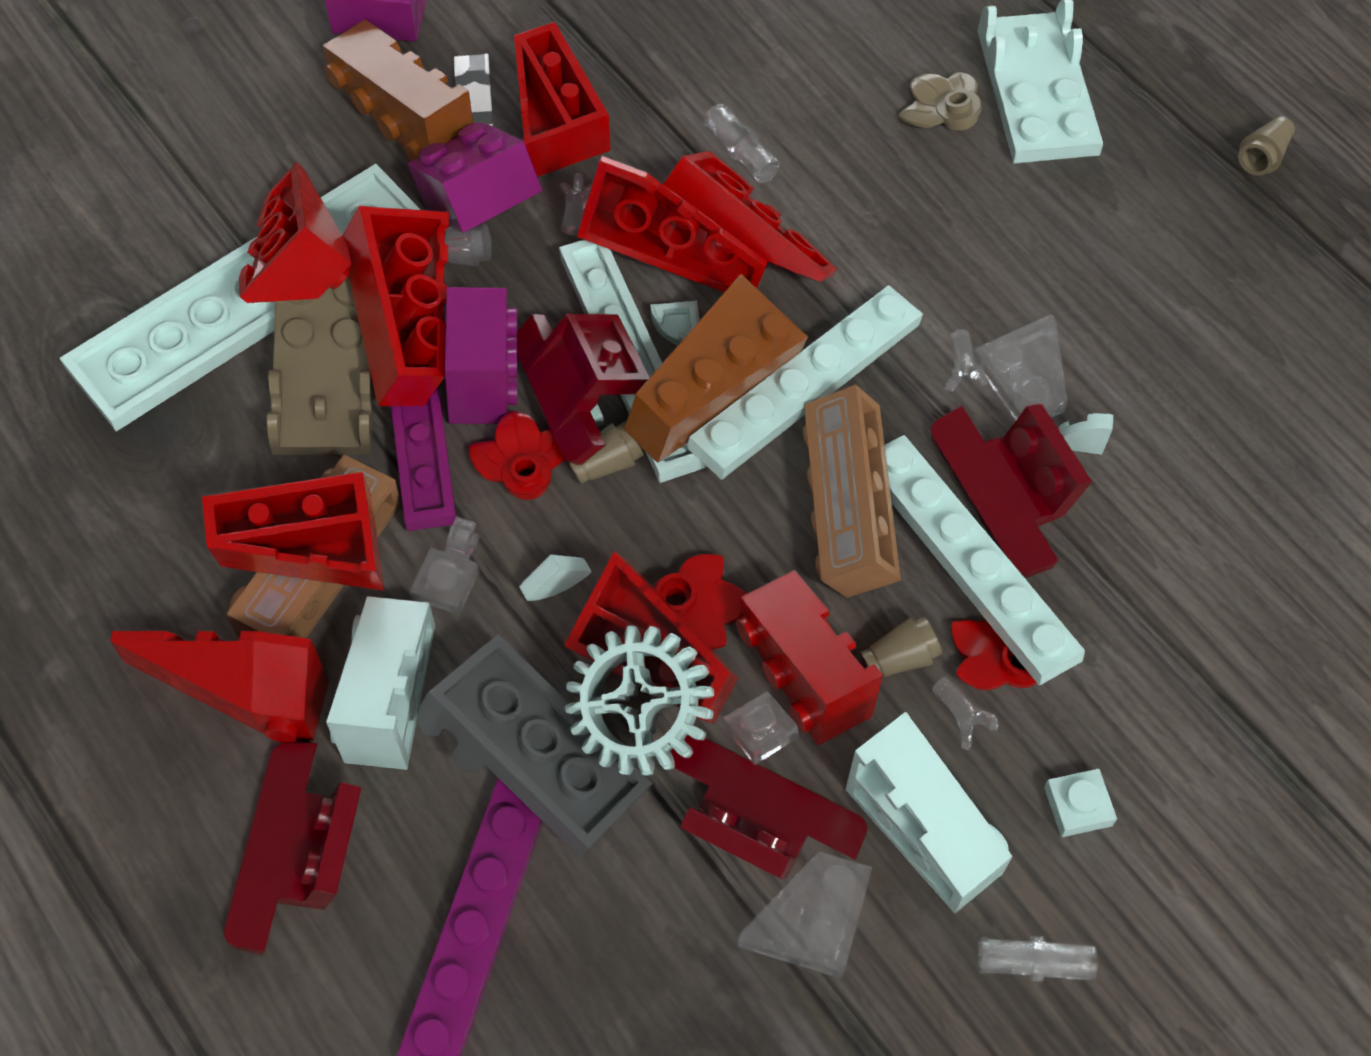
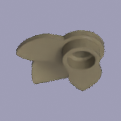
[898,72,982,131]

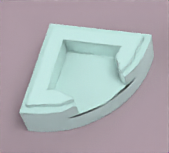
[650,301,700,345]
[1058,413,1113,455]
[519,554,592,601]

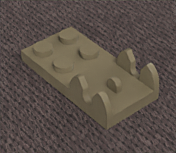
[267,276,373,455]

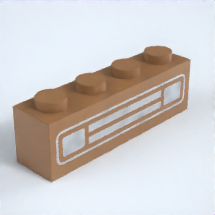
[803,385,901,598]
[226,454,401,638]

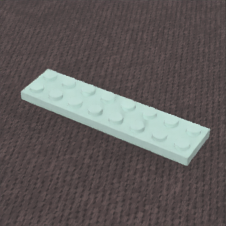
[59,164,420,431]

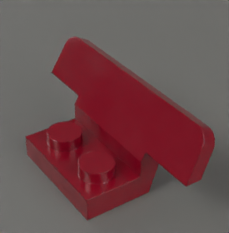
[517,314,650,465]
[931,403,1092,578]
[671,735,868,879]
[224,743,362,955]

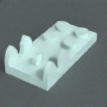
[978,0,1103,163]

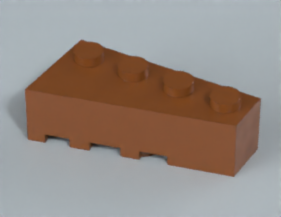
[322,20,473,161]
[624,274,808,463]

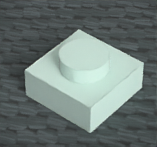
[1044,769,1117,837]

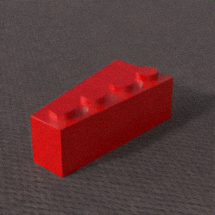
[342,206,449,406]

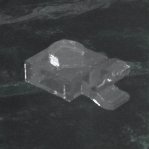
[410,517,480,615]

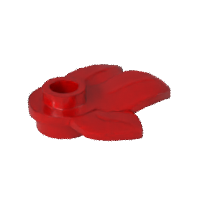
[469,411,565,500]
[653,554,747,649]
[951,620,1037,690]

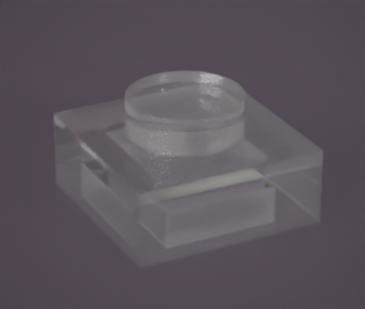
[723,691,799,765]

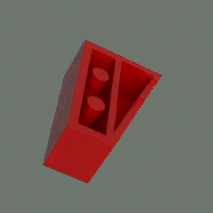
[514,22,611,177]
[202,472,384,591]
[564,551,739,724]
[736,570,883,746]

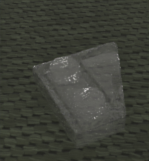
[972,314,1067,420]
[738,851,872,979]

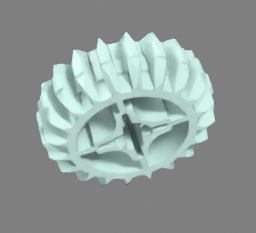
[565,626,714,776]

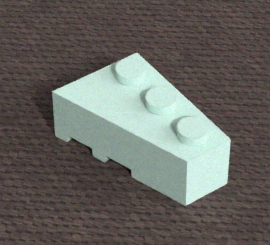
[326,596,435,770]
[845,712,1012,914]

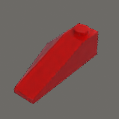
[663,151,837,282]
[577,156,768,292]
[239,162,351,303]
[110,631,329,743]

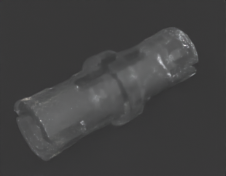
[704,104,780,183]
[977,936,1097,982]

